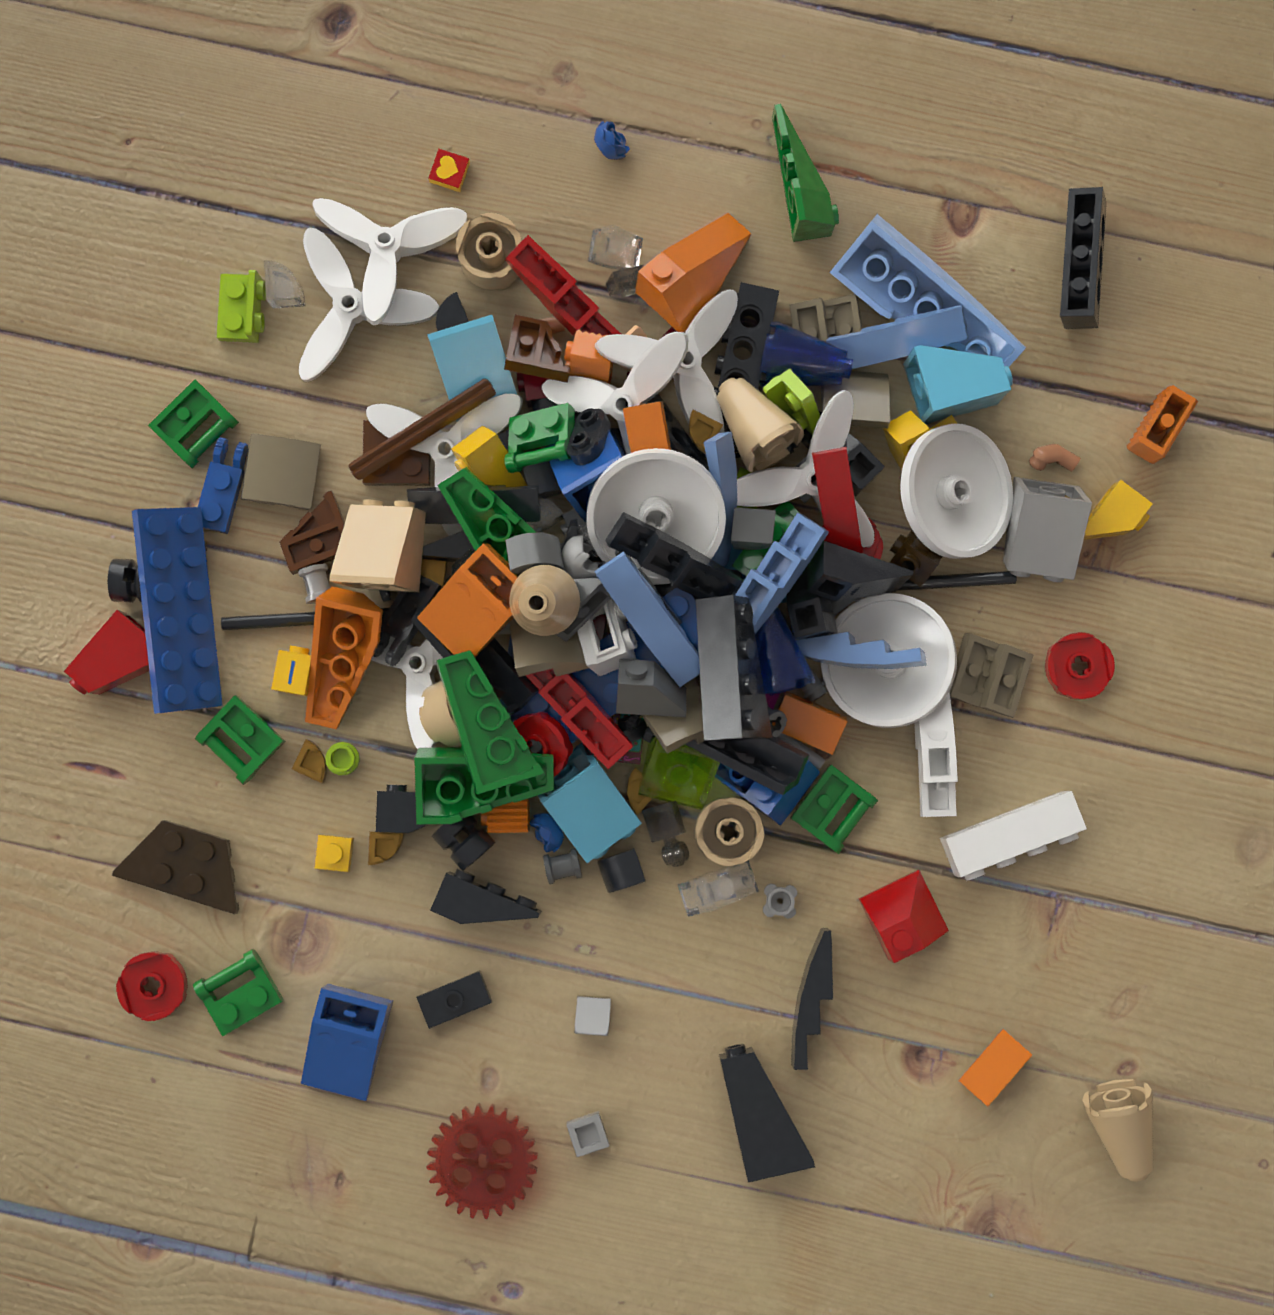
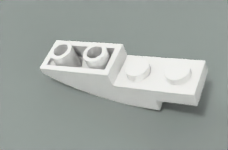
[915,693,958,817]

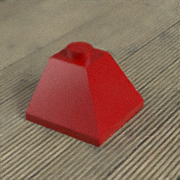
[858,870,949,963]

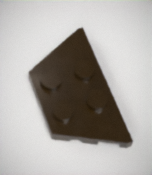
[112,820,239,914]

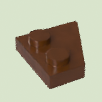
[504,314,570,383]
[363,420,431,486]
[279,490,345,575]

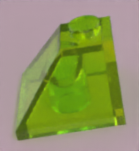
[638,737,720,810]

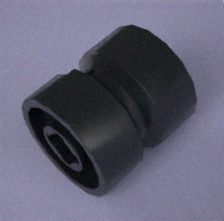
[107,559,142,603]
[432,816,496,871]

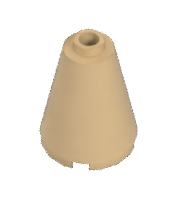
[717,378,804,473]
[509,565,580,636]
[1082,1079,1153,1182]

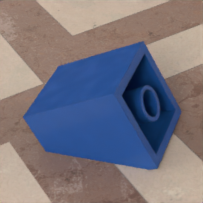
[545,427,625,523]

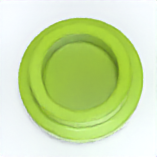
[326,742,360,775]

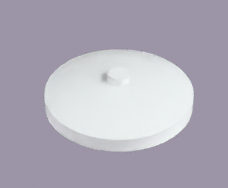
[901,424,1013,559]
[587,448,726,585]
[821,593,957,728]

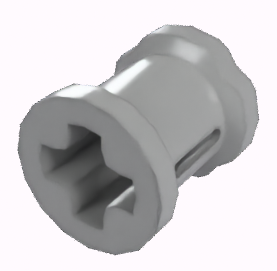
[298,564,330,604]

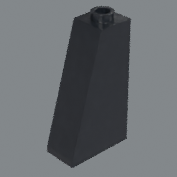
[719,1044,815,1183]

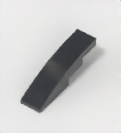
[407,485,541,524]
[605,512,744,599]
[791,928,833,1070]

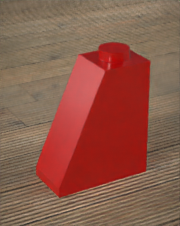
[64,610,149,695]

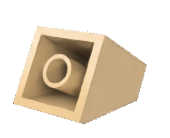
[329,499,426,592]

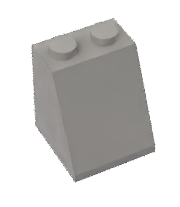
[1003,477,1092,582]

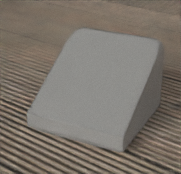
[574,996,611,1036]

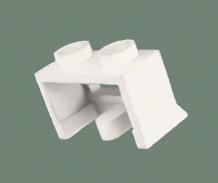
[578,598,637,676]

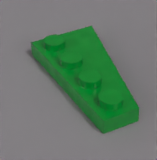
[436,650,545,795]

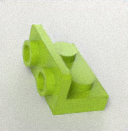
[216,270,267,343]
[763,368,820,436]

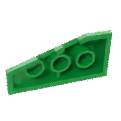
[772,104,839,242]
[437,467,537,563]
[414,747,554,825]

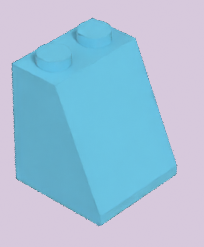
[427,315,517,422]
[903,345,1013,424]
[538,743,642,863]

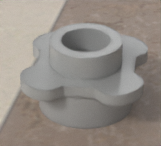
[763,884,797,919]

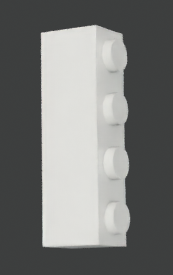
[940,791,1087,881]

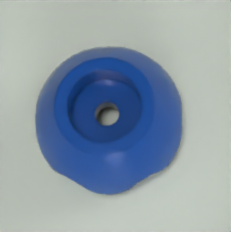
[594,121,630,160]
[529,813,564,853]

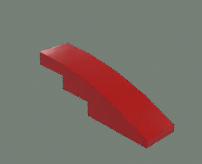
[505,235,621,337]
[812,447,863,553]
[525,668,634,770]

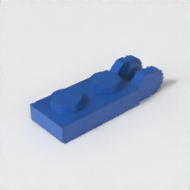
[198,437,248,534]

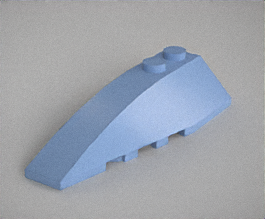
[830,214,1026,367]

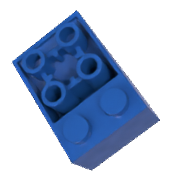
[694,752,820,826]
[301,984,393,1101]

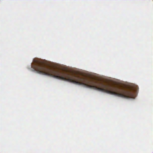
[348,379,496,480]

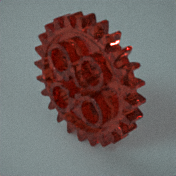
[426,1103,538,1219]

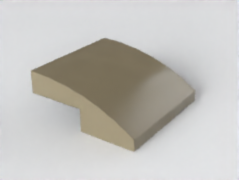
[789,294,863,370]
[821,369,890,429]
[241,434,321,510]
[509,618,589,677]
[949,633,1034,718]
[641,678,704,753]

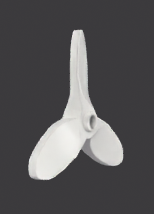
[313,198,467,325]
[299,228,439,382]
[595,290,738,433]
[542,332,689,454]
[737,390,874,547]
[366,394,522,536]
[371,636,443,749]

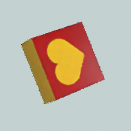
[428,148,470,192]

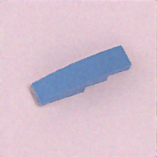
[826,305,968,373]
[704,432,738,567]
[736,513,829,634]
[595,551,700,687]
[782,632,927,669]

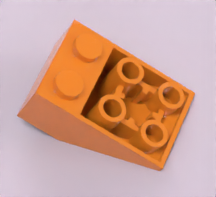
[417,543,519,657]

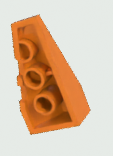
[635,213,751,333]
[305,586,383,729]

